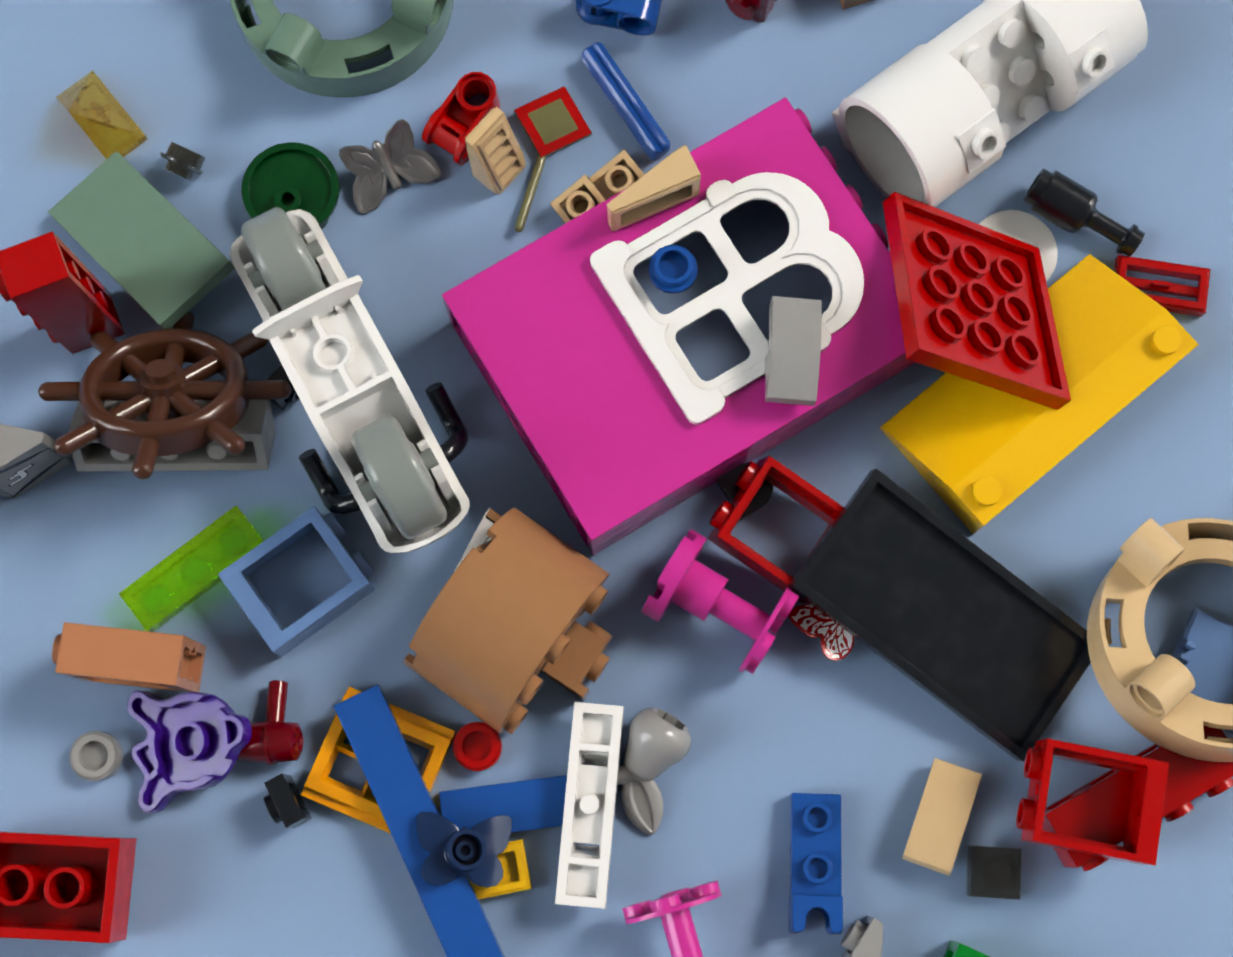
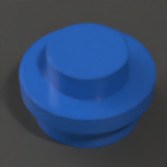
[649,245,698,294]

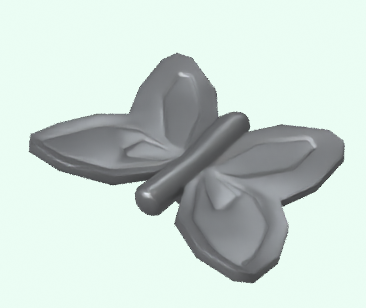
[339,119,441,214]

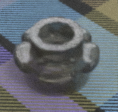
[160,141,206,180]

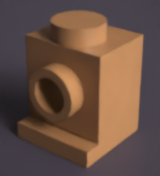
[542,621,613,701]

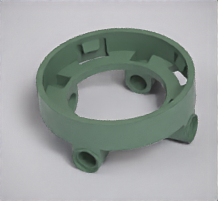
[230,0,454,98]

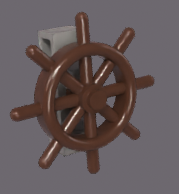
[38,311,291,480]

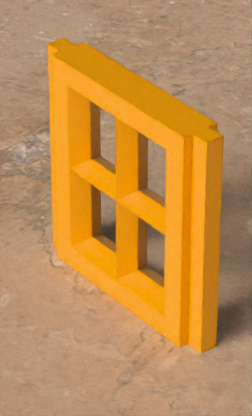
[301,686,456,834]

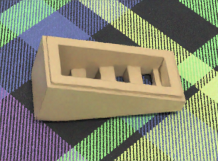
[465,106,526,194]
[607,145,701,231]

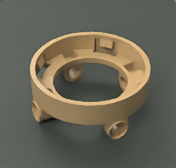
[1087,518,1233,762]

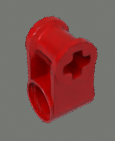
[422,72,500,166]

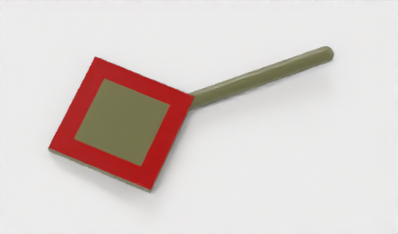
[514,86,592,232]

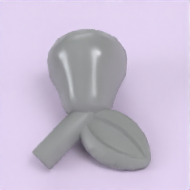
[617,708,691,835]

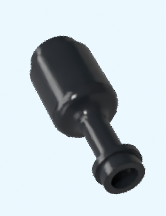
[1023,168,1145,257]

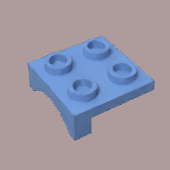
[1172,608,1233,734]

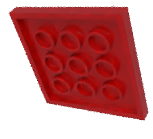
[882,191,1071,410]

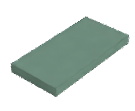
[48,151,235,329]

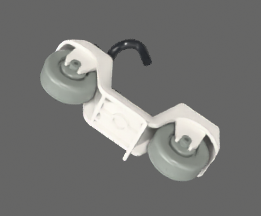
[230,207,470,553]

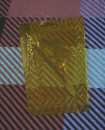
[56,70,148,160]

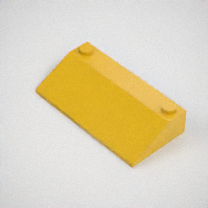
[880,254,1199,534]

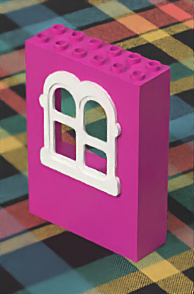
[442,97,916,556]

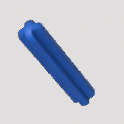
[582,42,670,160]

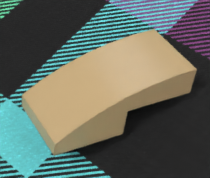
[550,149,644,223]
[902,758,982,876]

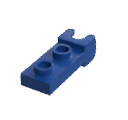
[789,793,843,935]

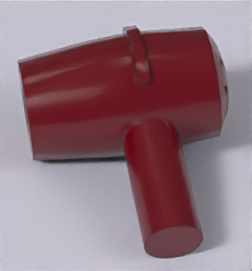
[237,680,304,765]

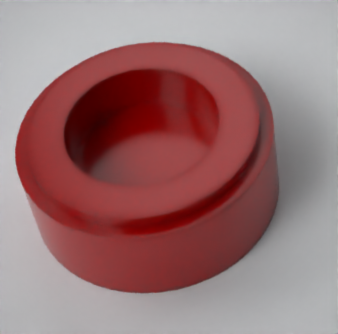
[453,722,503,771]

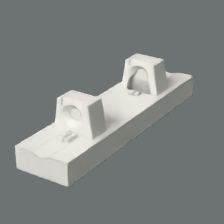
[555,702,624,909]

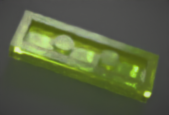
[119,505,264,632]

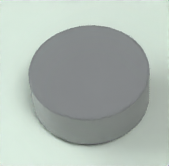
[70,731,123,781]

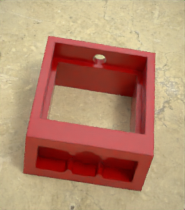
[707,456,844,603]
[1016,738,1169,866]

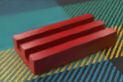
[1114,255,1211,317]

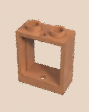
[52,622,206,693]

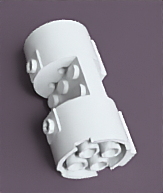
[832,0,1148,207]

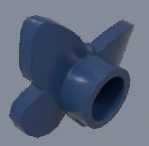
[415,812,512,888]

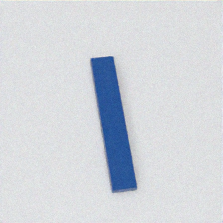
[333,684,505,957]

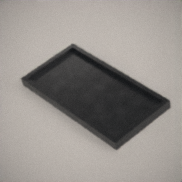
[788,469,1091,762]

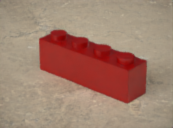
[0,231,125,354]
[1043,726,1233,871]

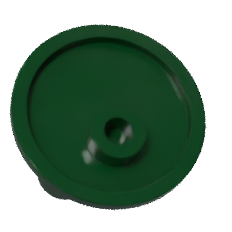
[241,142,340,230]

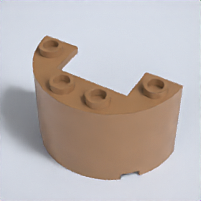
[404,507,610,734]

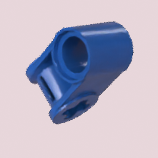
[576,0,662,36]

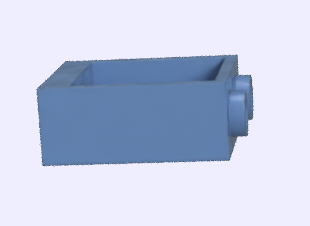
[218,506,376,657]

